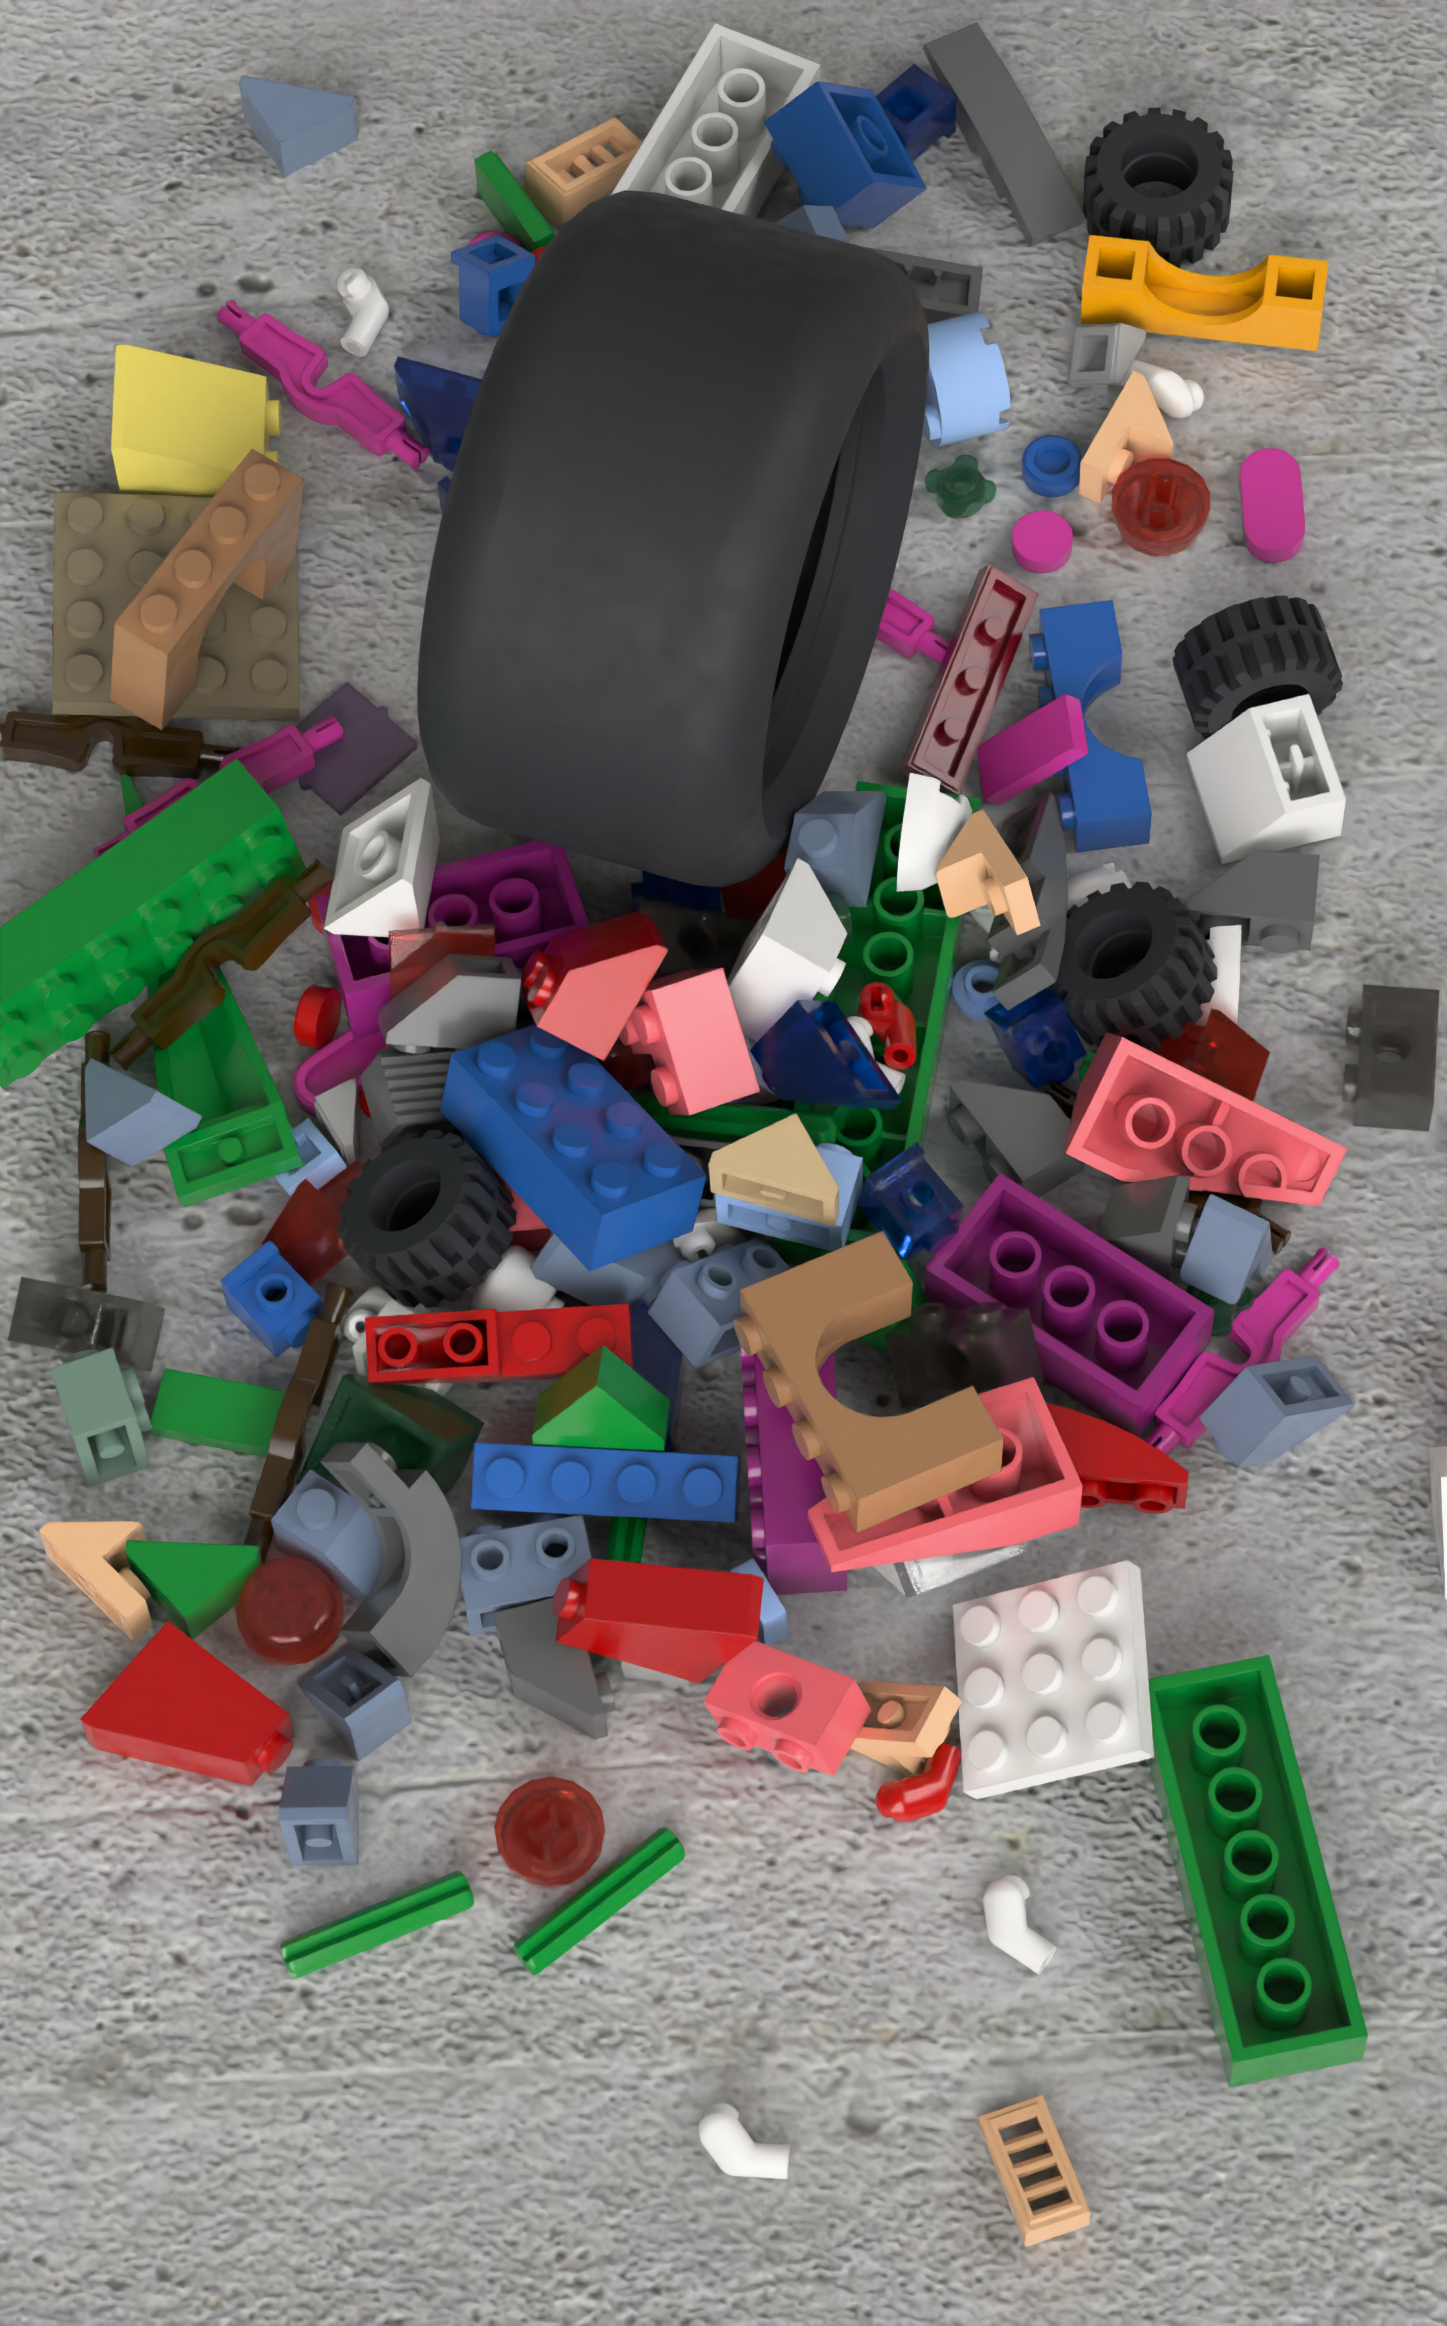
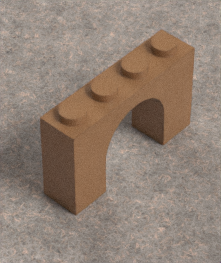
[110,449,304,730]
[734,1231,1003,1532]

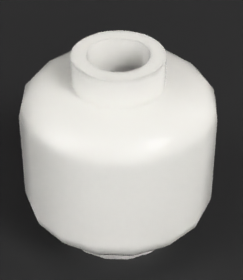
[465,1245,565,1312]

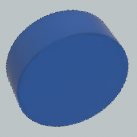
[1022,435,1082,498]

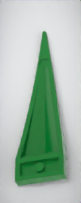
[120,773,304,1208]

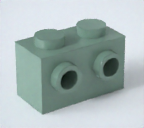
[50,1347,152,1487]

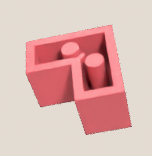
[619,968,760,1115]

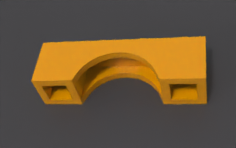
[1080,235,1329,351]

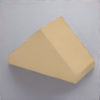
[709,1113,840,1227]

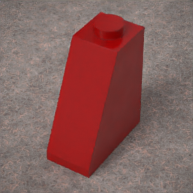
[552,1558,764,1683]
[80,1621,295,1786]

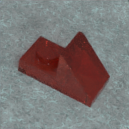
[1143,1008,1270,1102]
[262,1160,363,1286]

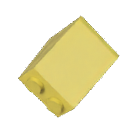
[111,345,282,497]

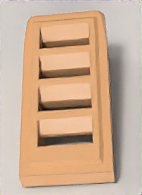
[523,117,643,226]
[978,2095,1091,2247]

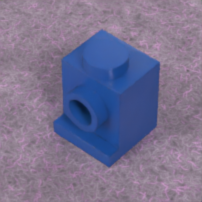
[451,235,535,337]
[220,1240,322,1358]

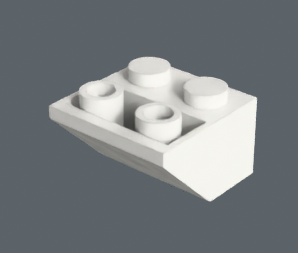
[1186,694,1346,864]

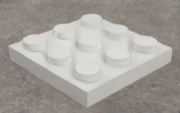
[953,1560,1154,1799]

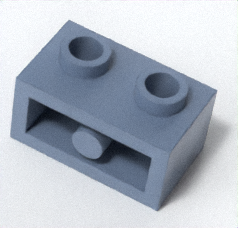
[648,1236,790,1368]
[459,1513,591,1635]

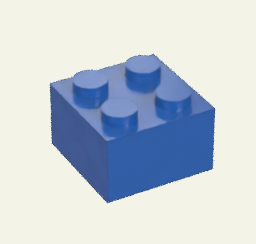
[764,81,927,228]

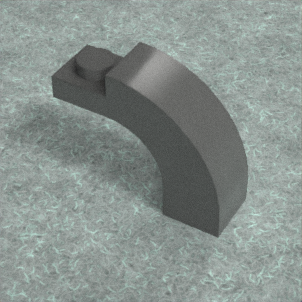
[320,1442,462,1678]

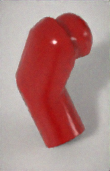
[857,982,916,1070]
[875,1743,962,1822]

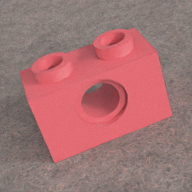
[704,1641,872,1777]

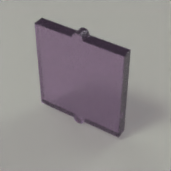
[295,682,418,816]

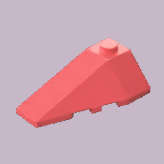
[1063,1032,1347,1206]
[808,1377,1083,1572]

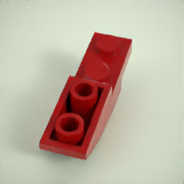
[365,1303,634,1384]
[1046,1403,1189,1514]

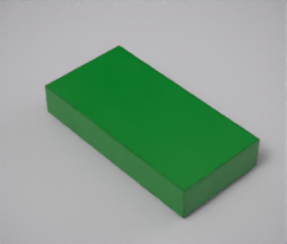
[474,150,554,252]
[150,1368,286,1457]

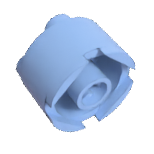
[922,312,1011,447]

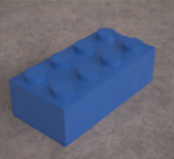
[440,1024,707,1272]

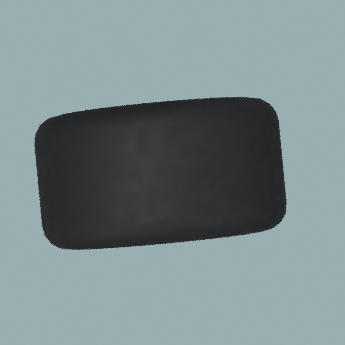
[417,190,930,888]

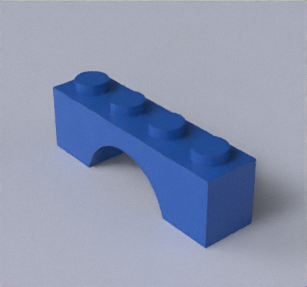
[1029,600,1152,853]
[471,1442,742,1522]

